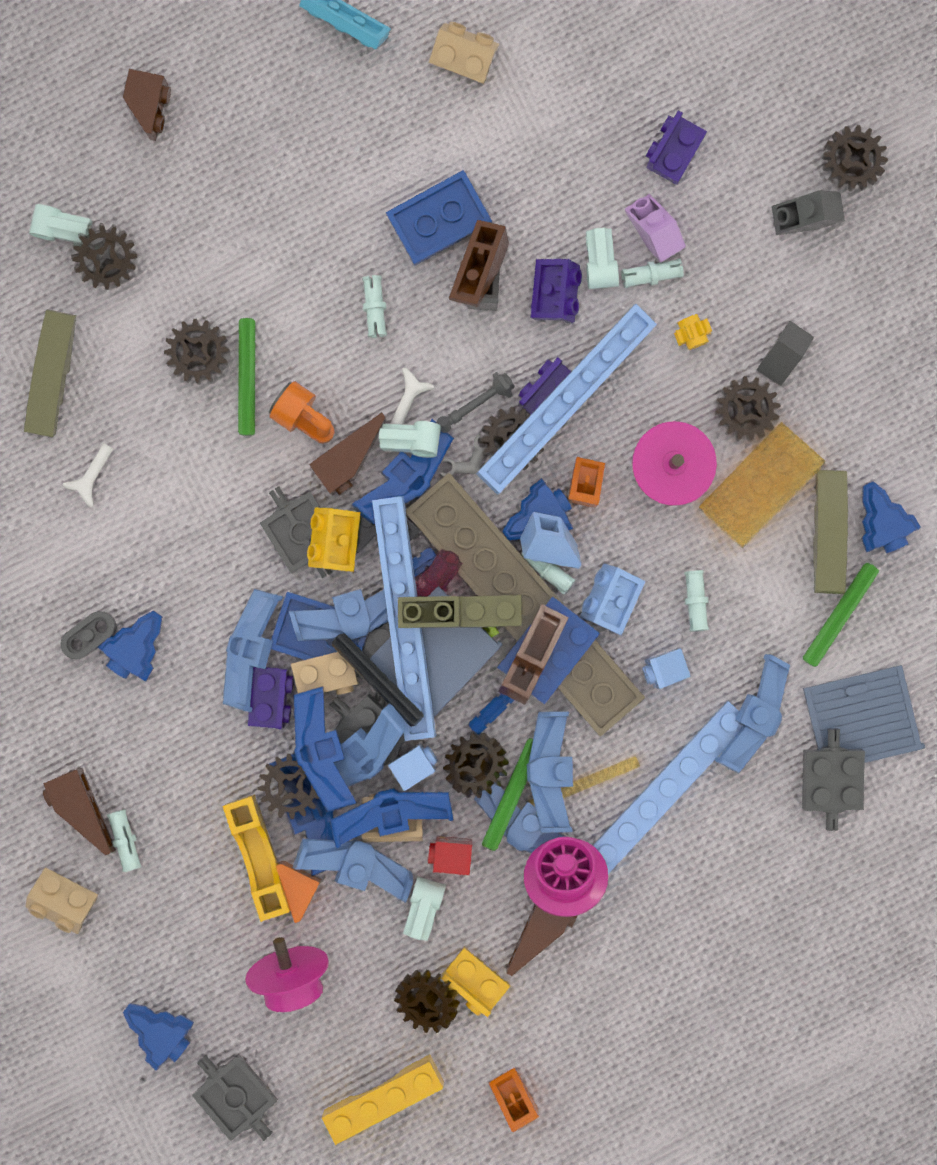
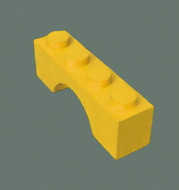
[222,794,290,922]
[322,1054,444,1145]

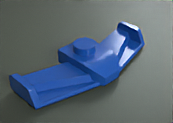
[351,419,454,524]
[294,686,357,812]
[269,753,334,877]
[330,788,454,848]

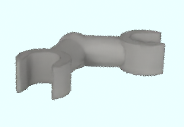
[440,433,487,477]

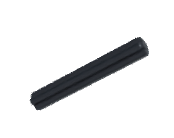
[331,633,424,727]

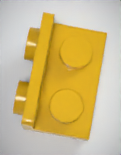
[307,507,360,572]
[441,946,510,1017]

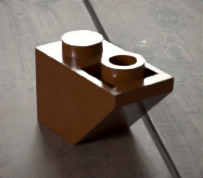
[123,69,171,141]

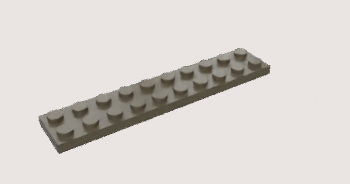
[406,473,645,737]

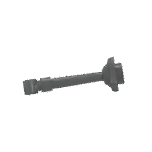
[437,372,515,433]

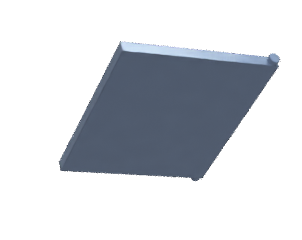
[370,586,503,717]
[803,665,925,763]

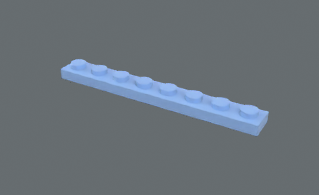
[476,304,657,495]
[372,496,436,741]
[592,701,743,874]

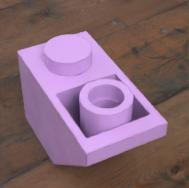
[625,194,686,262]

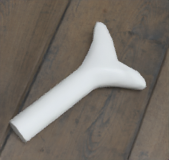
[390,368,435,425]
[63,443,113,507]

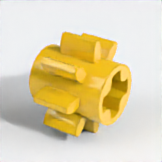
[674,314,713,350]

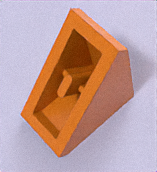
[567,457,605,508]
[276,861,322,923]
[489,1068,539,1132]

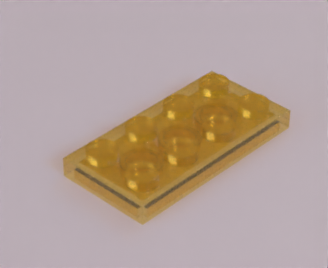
[699,422,825,549]

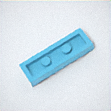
[299,0,391,50]

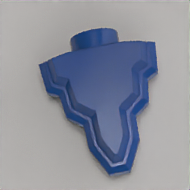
[502,478,574,541]
[861,481,921,554]
[98,611,163,682]
[123,1003,194,1071]

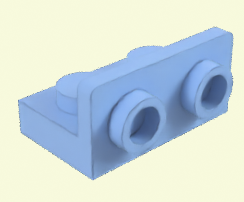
[580,564,645,636]

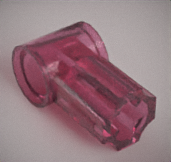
[416,549,463,597]

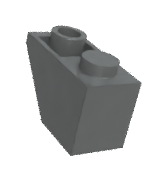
[771,190,845,235]

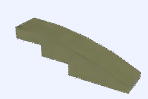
[24,309,76,438]
[813,470,848,594]

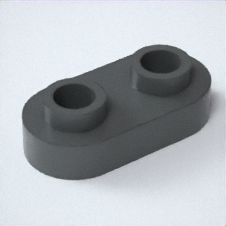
[61,611,117,659]

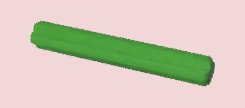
[238,318,255,436]
[803,563,879,667]
[482,738,533,851]

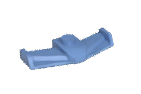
[223,589,283,712]
[289,589,388,641]
[715,654,790,774]
[334,704,405,787]
[527,712,573,833]
[474,784,567,853]
[292,839,413,903]

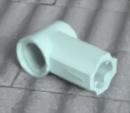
[29,204,92,244]
[586,228,619,289]
[379,421,441,458]
[403,876,446,941]

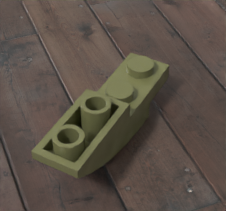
[398,595,523,628]

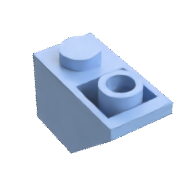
[520,512,581,569]
[642,648,691,689]
[388,743,438,791]

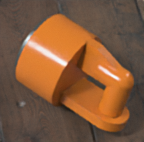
[269,381,334,444]

